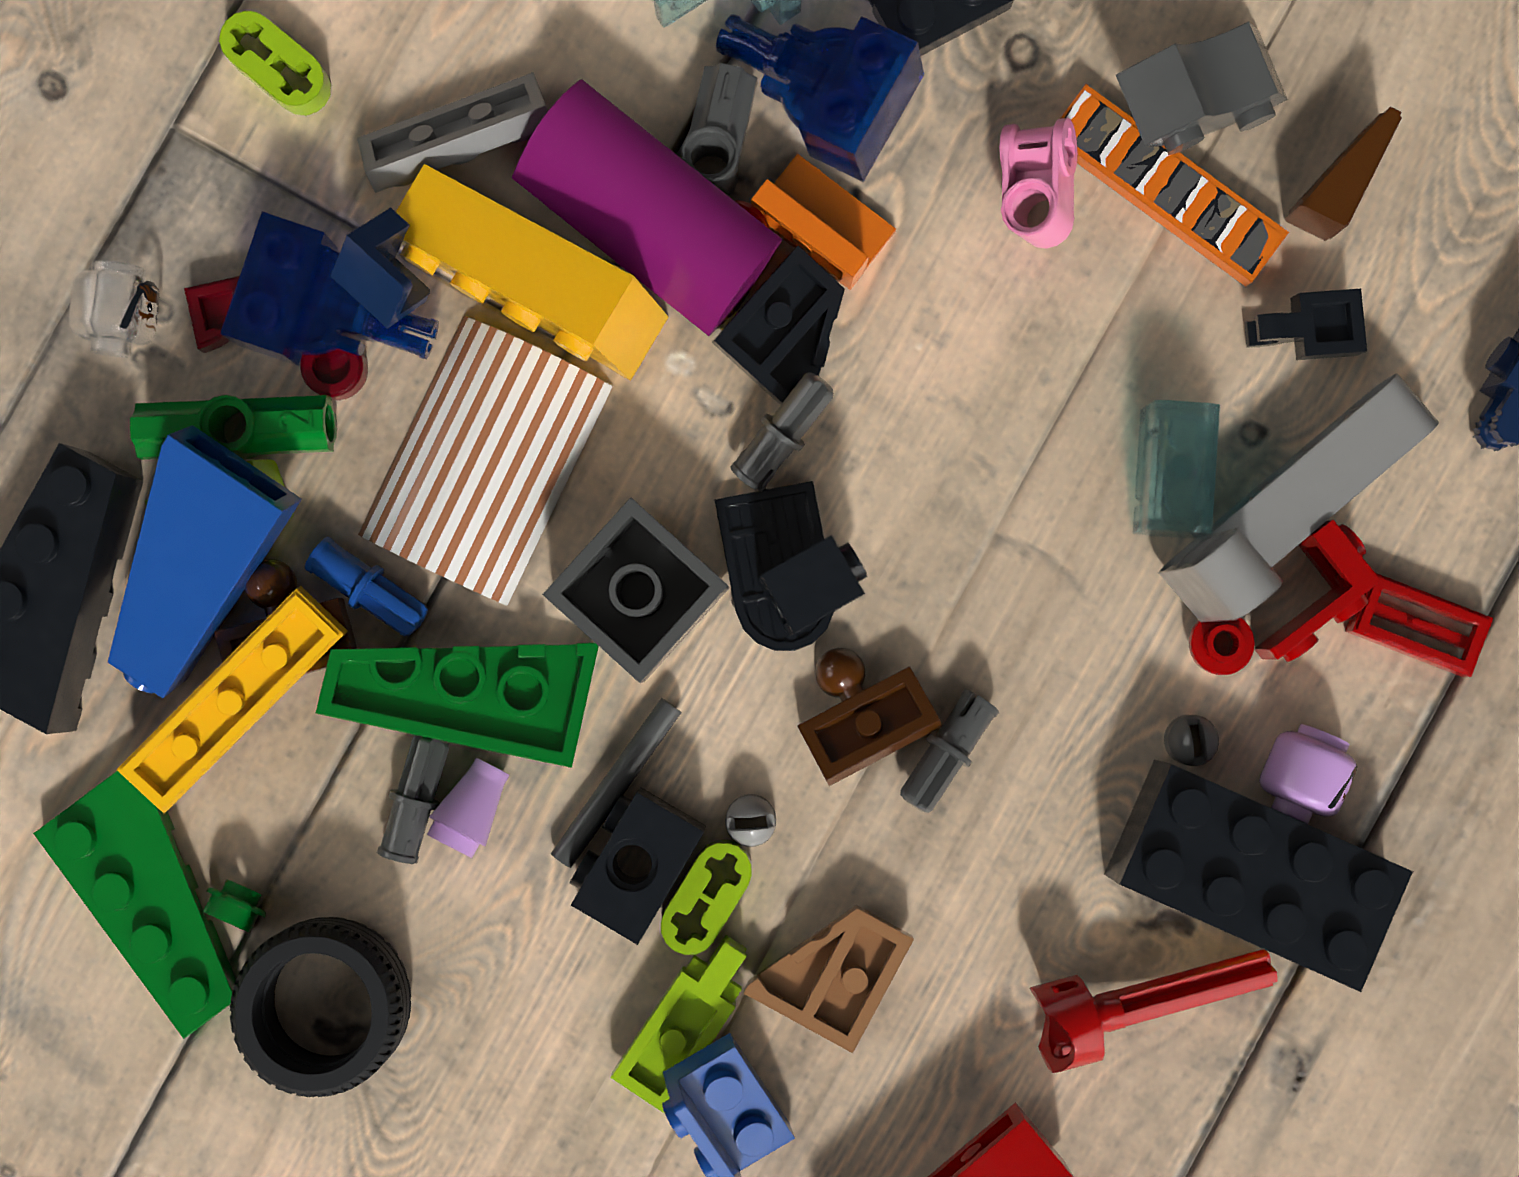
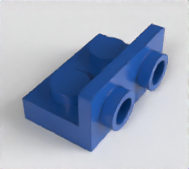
[662,1033,795,1177]

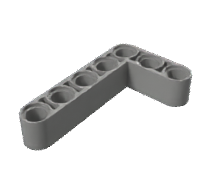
[1158,374,1439,622]

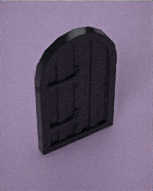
[714,481,834,651]

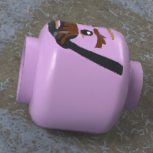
[1259,724,1357,824]

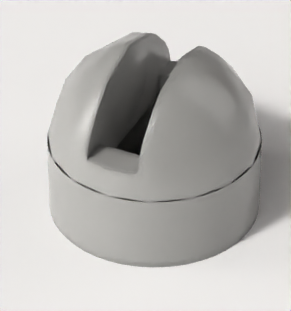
[725,794,776,847]

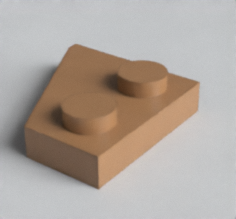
[744,905,914,1053]

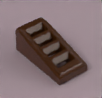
[1285,106,1402,241]

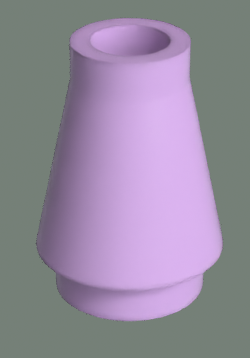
[427,758,510,858]

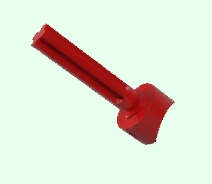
[1029,949,1278,1073]

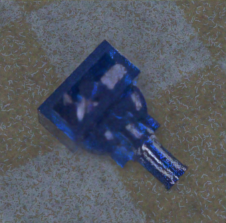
[716,14,924,182]
[220,211,439,366]

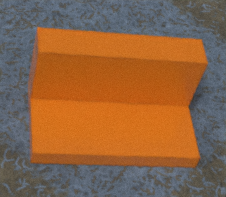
[751,153,896,290]

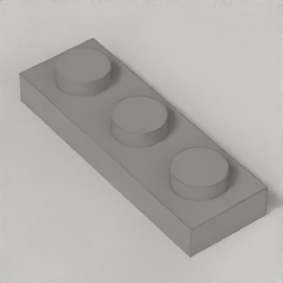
[357,72,548,193]

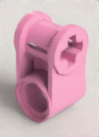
[999,118,1077,249]

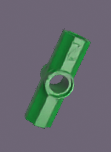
[130,395,337,460]

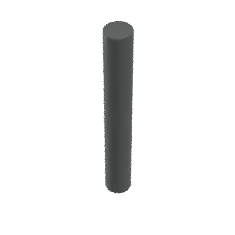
[551,698,682,868]

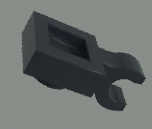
[1244,288,1367,360]

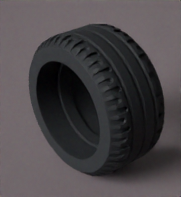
[230,917,412,1097]

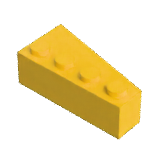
[395,164,669,381]

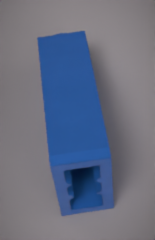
[108,425,302,698]

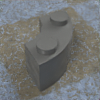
[1116,22,1288,155]

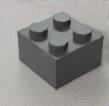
[542,498,729,683]

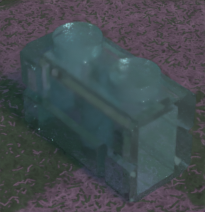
[1133,400,1220,538]

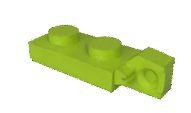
[611,935,747,1113]

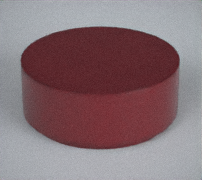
[300,334,368,400]

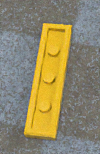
[116,586,348,814]

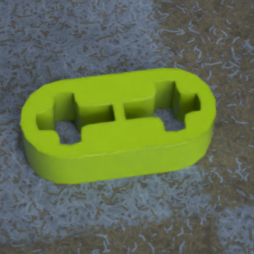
[219,11,331,116]
[661,840,752,955]

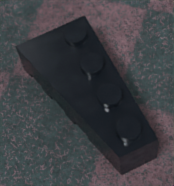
[0,443,143,734]

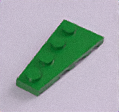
[315,643,599,768]
[33,771,236,1039]

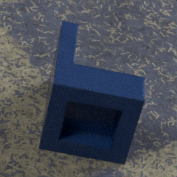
[331,207,430,329]

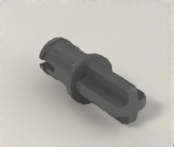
[730,372,834,492]
[900,689,999,813]
[377,735,449,864]

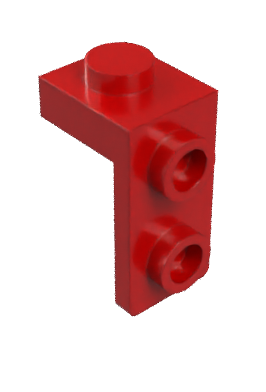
[1254,519,1381,662]

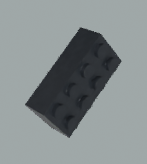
[1104,759,1413,992]

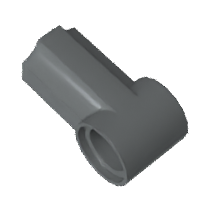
[682,63,758,196]

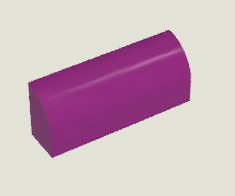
[511,79,782,336]

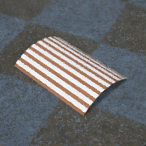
[358,316,613,606]

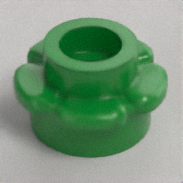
[203,879,266,933]

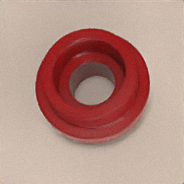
[1189,618,1255,675]

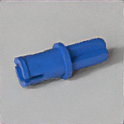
[304,537,428,636]

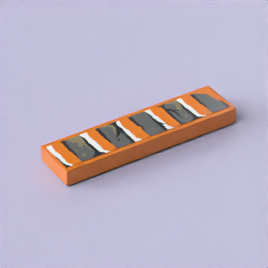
[1060,84,1289,287]

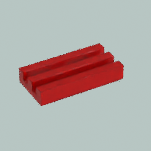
[1345,573,1493,677]

